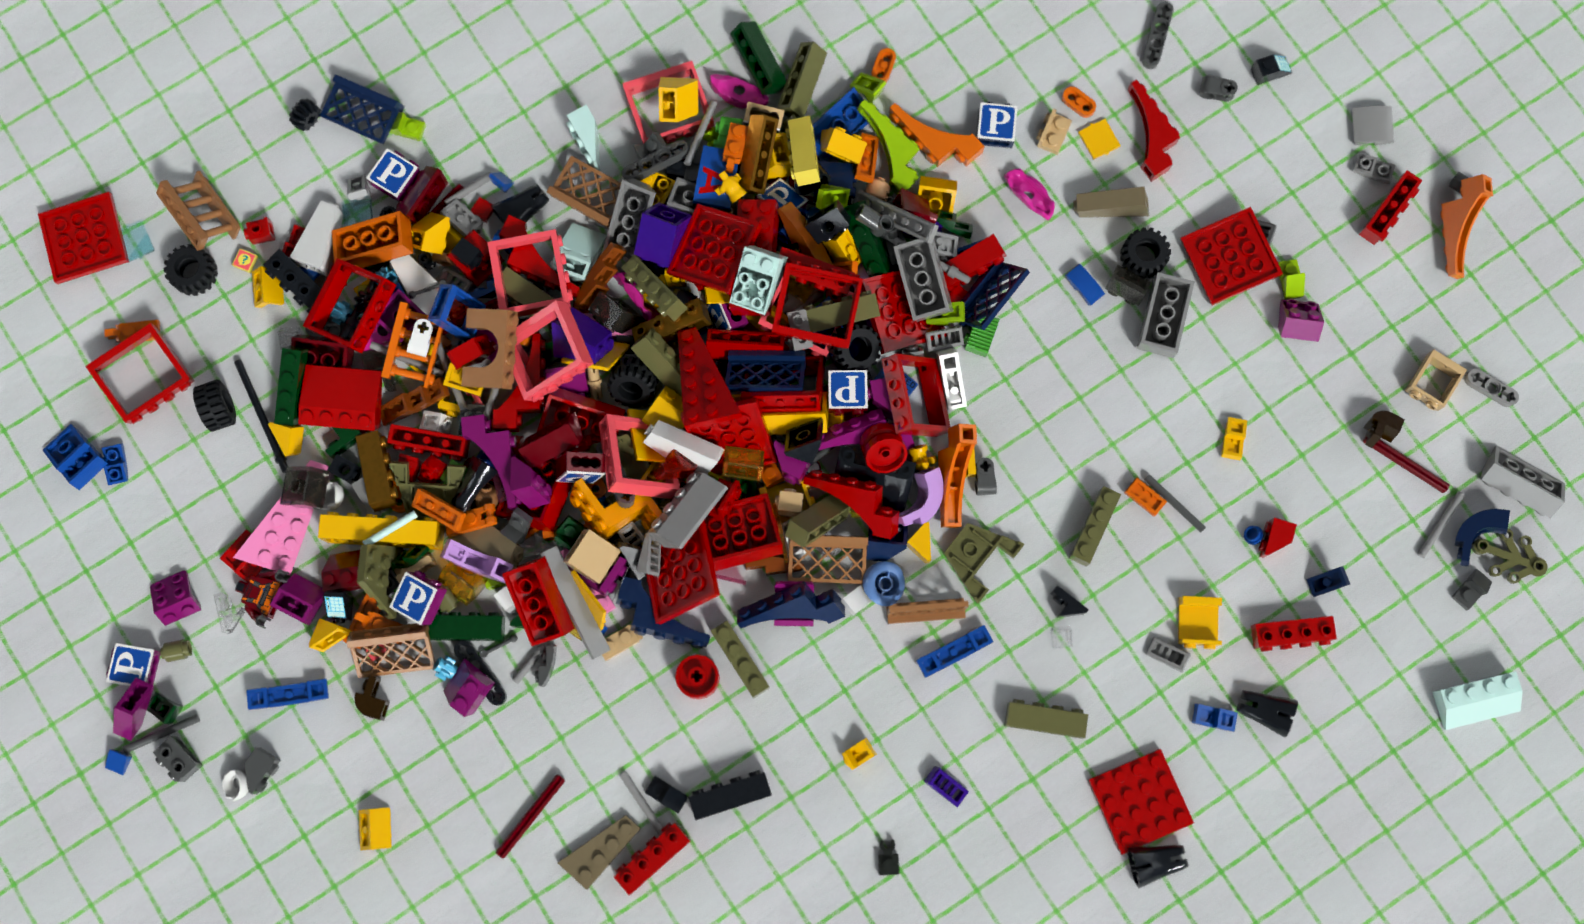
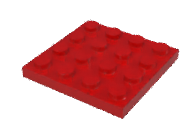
[38,192,129,284]
[666,204,763,295]
[1180,207,1283,306]
[861,270,947,354]
[681,398,778,474]
[646,522,720,624]
[1088,749,1194,855]

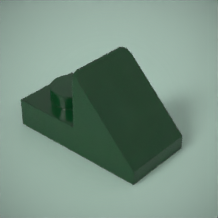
[325,427,363,459]
[147,692,183,724]

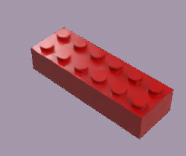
[729,199,779,316]

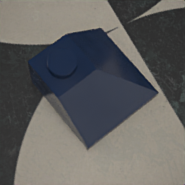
[866,524,908,561]

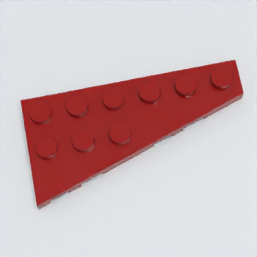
[678,327,743,430]

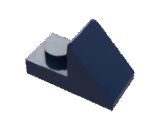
[1306,566,1350,597]

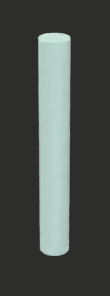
[363,510,418,544]

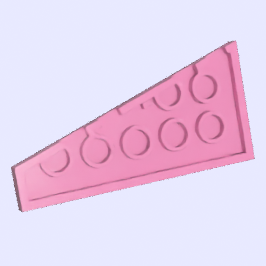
[233,460,329,576]

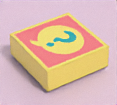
[232,249,258,274]

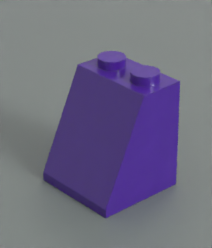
[634,202,692,268]
[551,307,614,364]

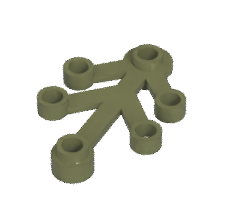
[1471,529,1548,584]

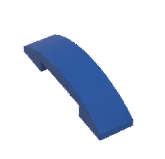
[916,625,993,678]
[246,679,329,710]

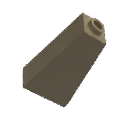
[1073,186,1149,218]
[452,508,524,567]

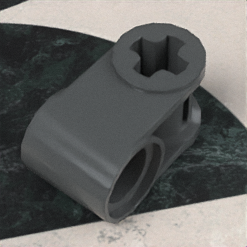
[1199,75,1238,102]
[975,458,997,496]

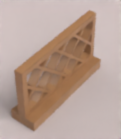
[546,156,621,229]
[787,535,868,584]
[886,598,969,624]
[346,623,435,678]

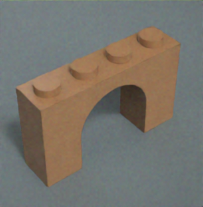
[461,308,518,390]

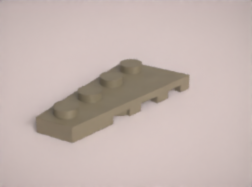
[558,815,641,890]

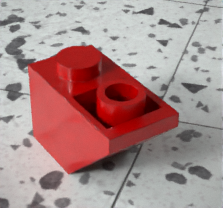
[446,334,495,370]
[1259,517,1297,558]

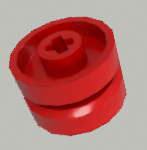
[860,423,908,473]
[675,654,720,700]

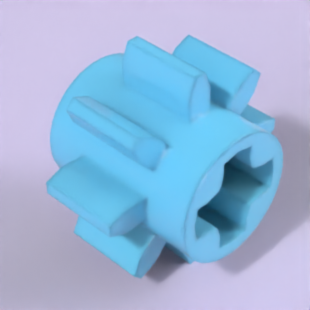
[375,267,399,288]
[330,301,353,325]
[433,655,458,681]

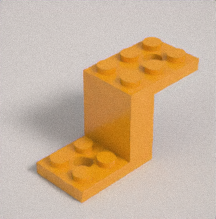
[570,478,663,541]

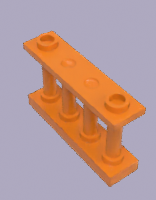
[381,301,450,389]

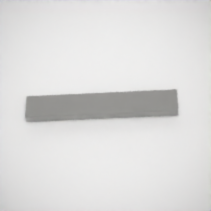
[853,189,939,244]
[538,546,610,659]

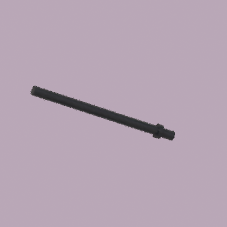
[234,360,290,473]

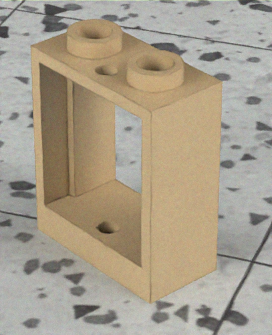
[1405,349,1467,411]

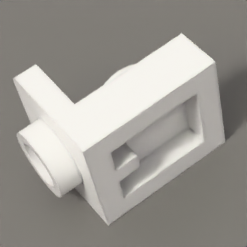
[419,410,453,434]

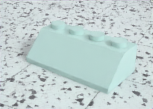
[1432,671,1522,730]

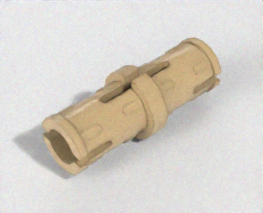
[587,368,603,400]

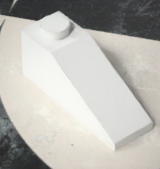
[935,347,967,410]

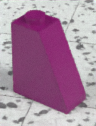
[113,678,154,741]

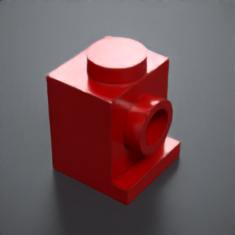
[243,217,275,245]
[394,453,422,482]
[417,454,447,483]

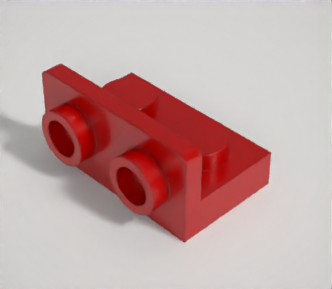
[708,478,742,520]

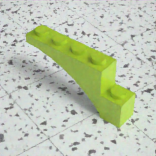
[857,99,920,195]

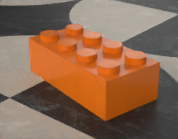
[332,211,414,270]

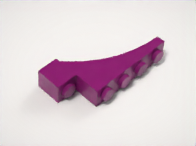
[818,408,915,451]
[461,414,522,511]

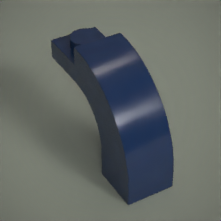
[1455,509,1510,566]

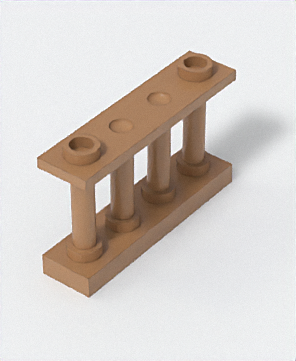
[156,171,241,251]

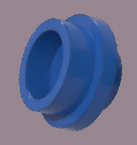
[1244,526,1264,545]

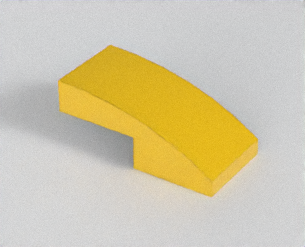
[1221,417,1247,461]

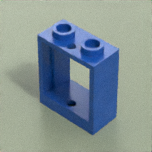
[428,284,486,340]

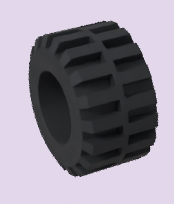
[1120,227,1171,279]
[163,244,218,296]
[829,323,882,370]
[607,356,659,408]
[193,379,236,432]

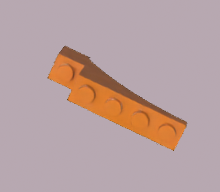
[889,103,985,167]
[1440,174,1493,279]
[938,424,977,528]

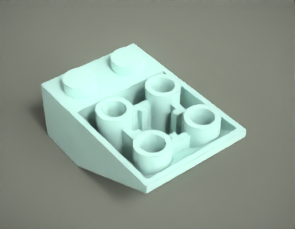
[566,105,600,171]
[550,223,607,285]
[729,245,788,315]

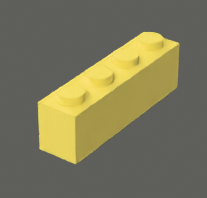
[786,115,820,186]

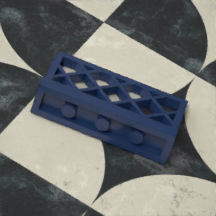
[320,74,405,145]
[958,262,1030,330]
[725,350,806,392]

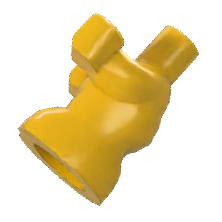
[715,170,747,203]
[908,444,937,471]

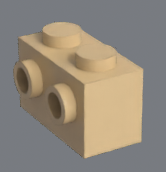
[774,488,803,518]

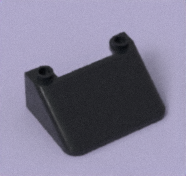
[829,445,916,513]

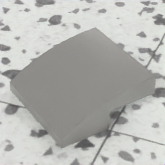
[1352,106,1394,145]

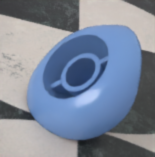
[862,561,905,606]

